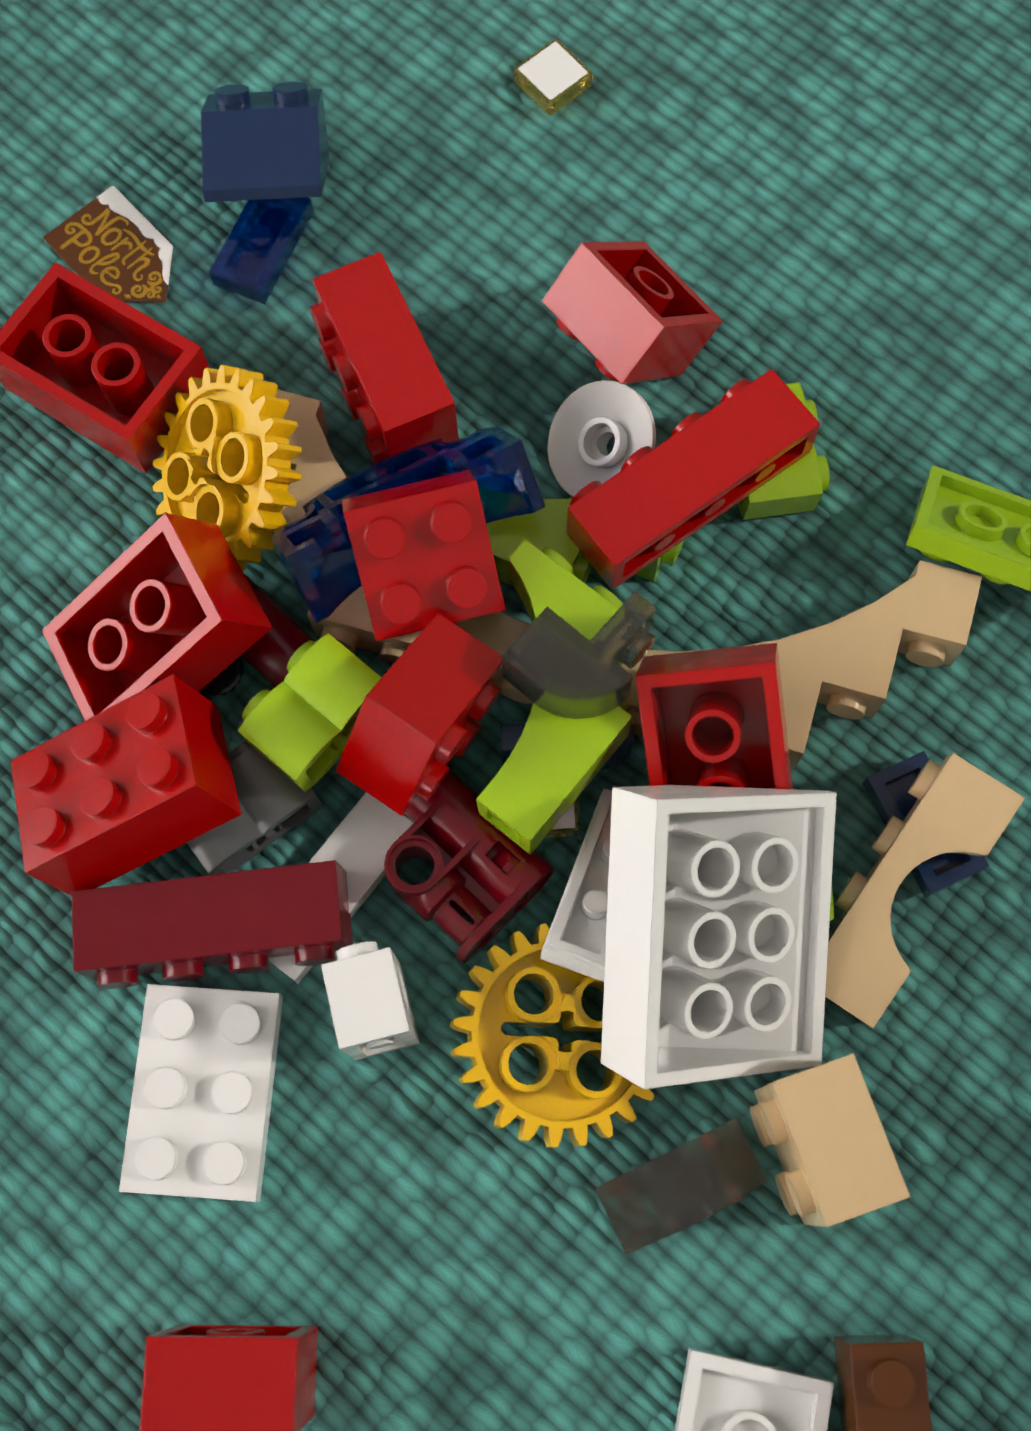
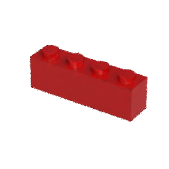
[567,369,820,590]

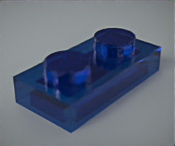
[209,197,314,304]

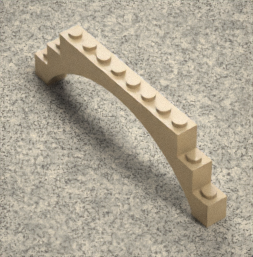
[273,389,982,770]

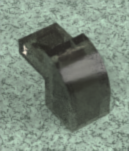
[501,591,656,719]
[595,1118,767,1254]

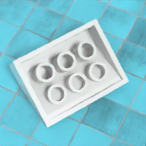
[601,785,837,1089]

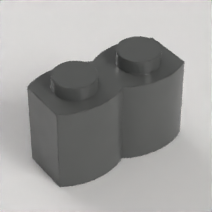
[187,741,323,875]

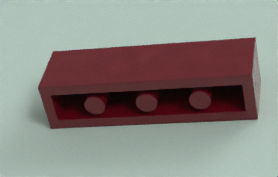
[71,860,353,989]

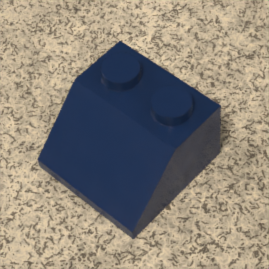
[201,82,330,202]

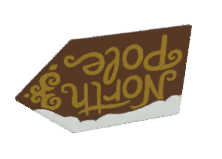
[43,186,173,303]

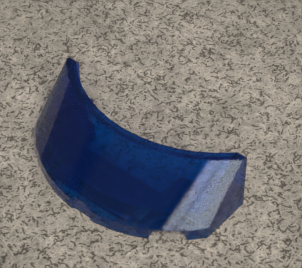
[270,426,545,623]

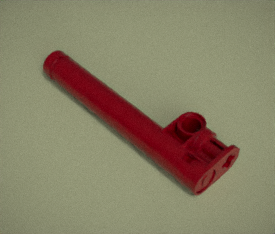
[241,572,555,963]

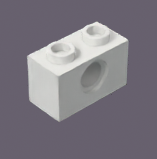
[321,941,420,1061]

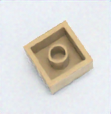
[750,1053,910,1227]

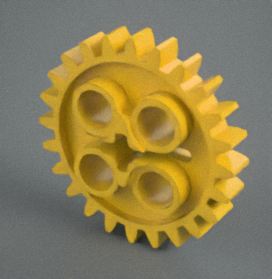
[152,365,302,571]
[450,923,655,1148]

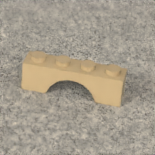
[825,753,1025,1028]

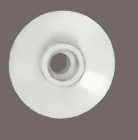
[548,380,656,497]

